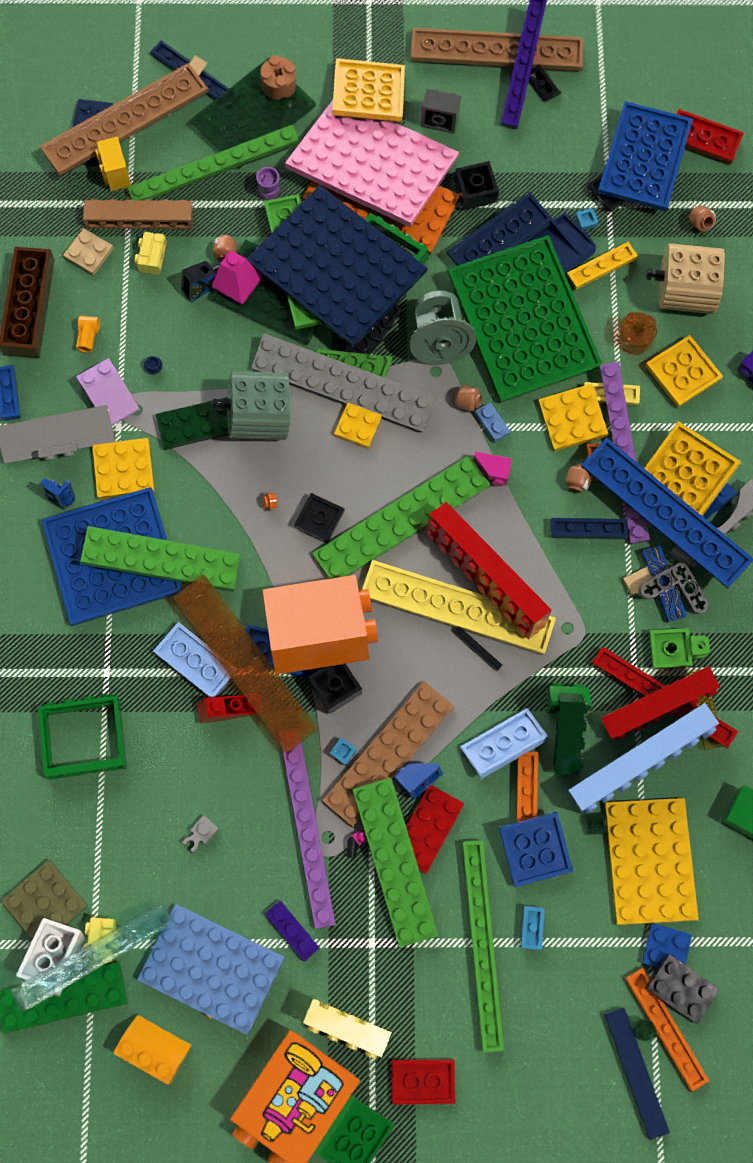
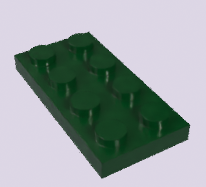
[156,397,229,450]

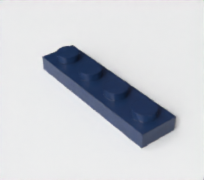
[551,518,628,539]

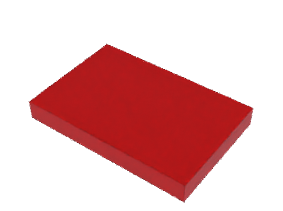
[392,1060,456,1105]

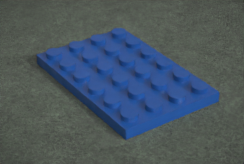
[598,101,693,211]

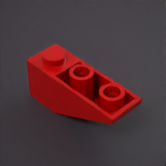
[197,694,263,723]

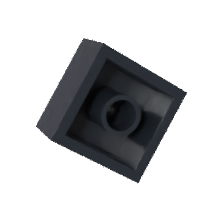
[454,161,499,210]
[308,664,362,714]

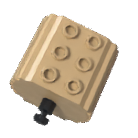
[646,243,725,314]

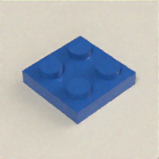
[642,923,692,968]

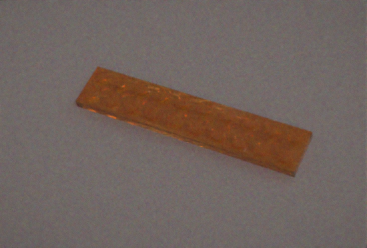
[173,574,319,753]

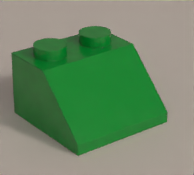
[547,683,592,714]

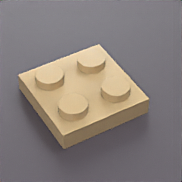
[63,228,114,276]

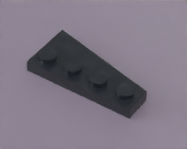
[336,304,402,354]

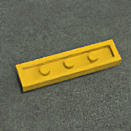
[566,242,638,290]

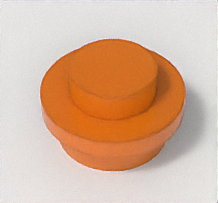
[263,492,277,511]

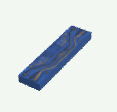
[641,545,687,622]

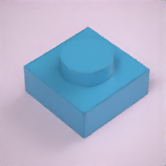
[575,208,599,230]
[329,738,357,766]

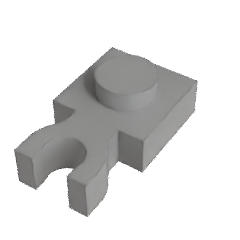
[182,815,219,853]

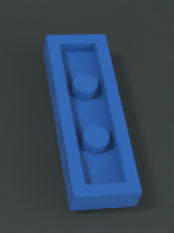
[0,365,21,421]

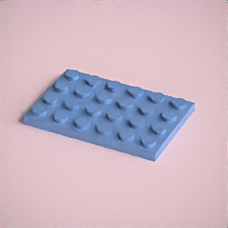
[137,904,285,1035]

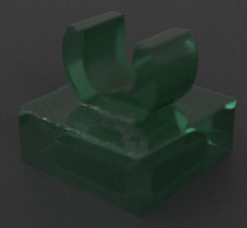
[585,813,608,835]

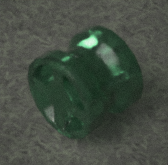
[633,1019,656,1041]

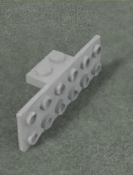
[0,405,115,463]

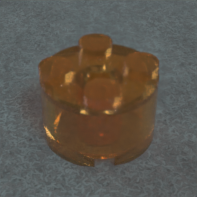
[617,312,657,355]

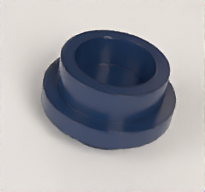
[144,356,163,374]

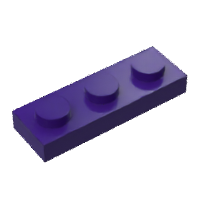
[265,900,320,962]

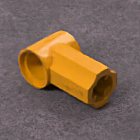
[76,316,100,353]

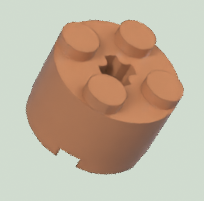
[261,55,296,100]

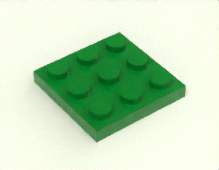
[314,1095,395,1163]

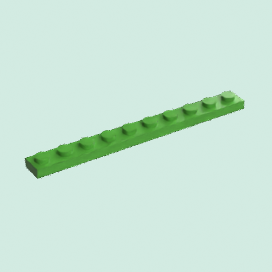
[128,125,299,201]
[463,840,504,1052]

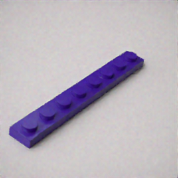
[501,0,547,129]

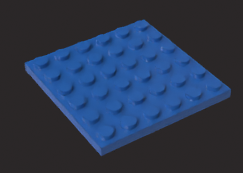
[41,487,183,626]

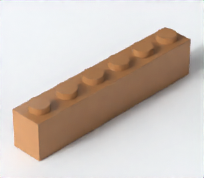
[83,199,194,229]

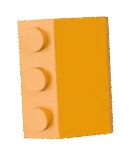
[113,1015,192,1085]

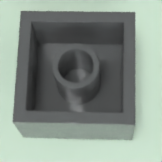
[421,89,461,134]

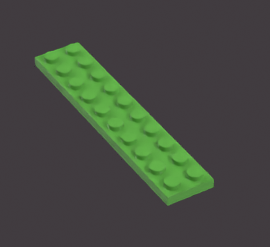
[312,455,491,579]

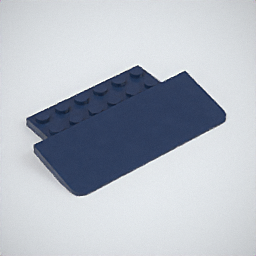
[447,192,596,296]

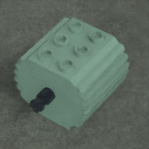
[212,371,290,440]

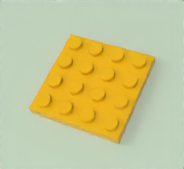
[332,58,405,122]
[644,421,741,516]

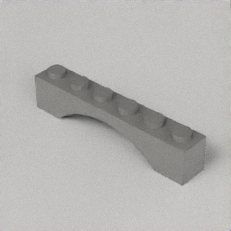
[670,478,753,568]

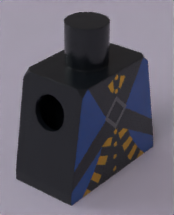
[181,261,220,302]

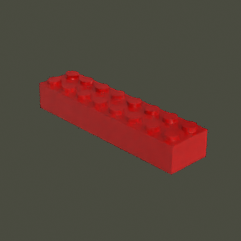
[426,502,552,640]

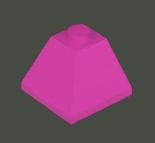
[212,250,262,305]

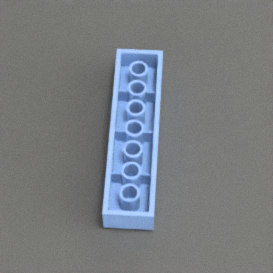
[568,703,719,814]

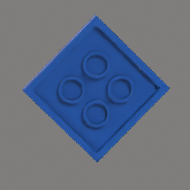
[499,812,573,887]

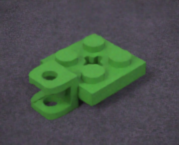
[649,628,710,670]

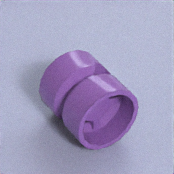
[256,167,281,200]

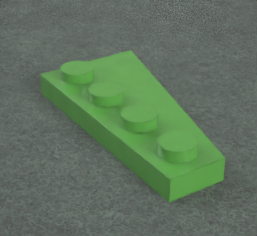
[316,349,393,378]

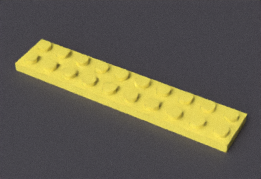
[362,560,556,655]

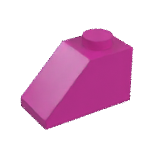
[473,451,512,486]

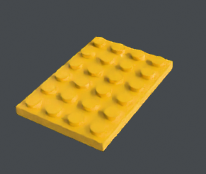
[604,798,699,925]

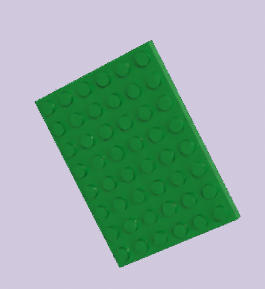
[447,235,603,403]

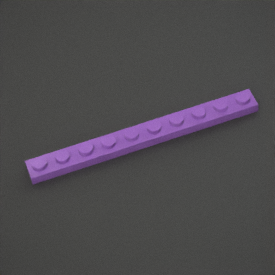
[600,361,650,544]
[279,727,336,929]

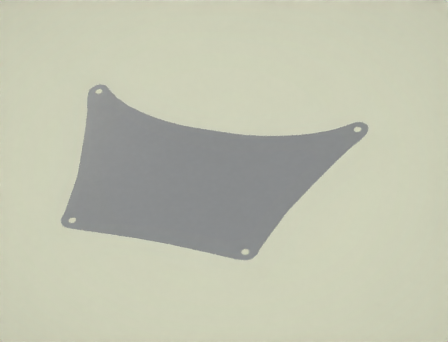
[123,359,585,857]

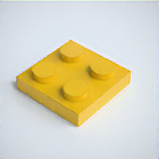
[334,403,382,449]

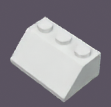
[16,918,86,996]

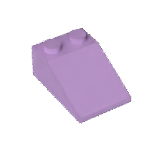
[76,358,140,426]

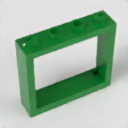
[365,213,429,265]
[38,694,127,780]

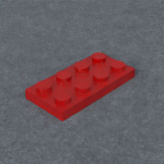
[676,109,744,164]
[406,785,465,874]

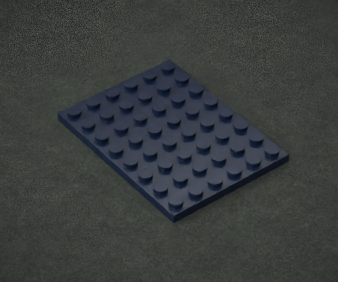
[247,185,427,348]

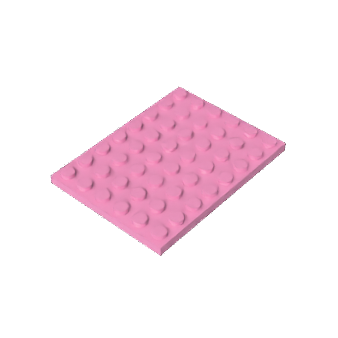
[285,100,459,227]

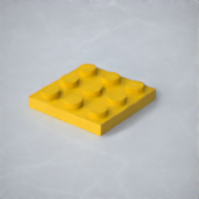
[645,335,723,408]
[539,384,608,452]
[92,438,155,500]

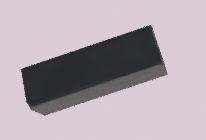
[529,64,562,102]

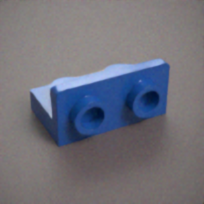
[40,478,75,510]

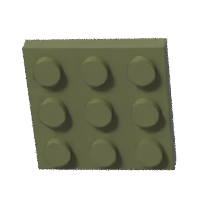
[1,860,88,940]

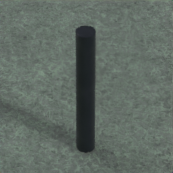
[455,627,503,670]

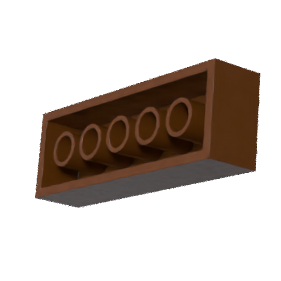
[0,247,55,358]

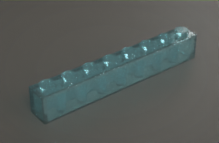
[11,905,173,1010]

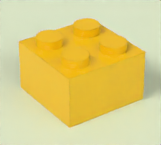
[95,137,131,191]

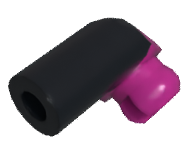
[346,831,368,858]

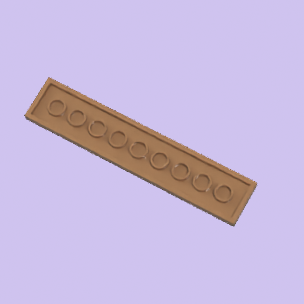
[411,28,583,71]
[40,63,208,176]

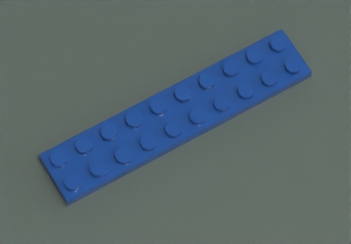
[581,438,753,589]

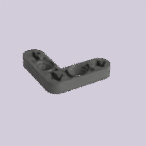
[638,563,708,614]

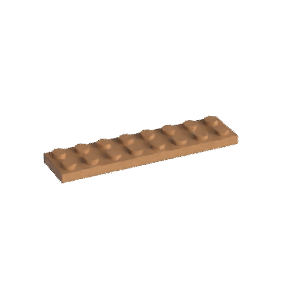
[322,682,454,827]

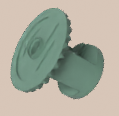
[410,291,476,365]

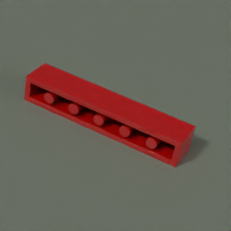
[601,666,720,741]

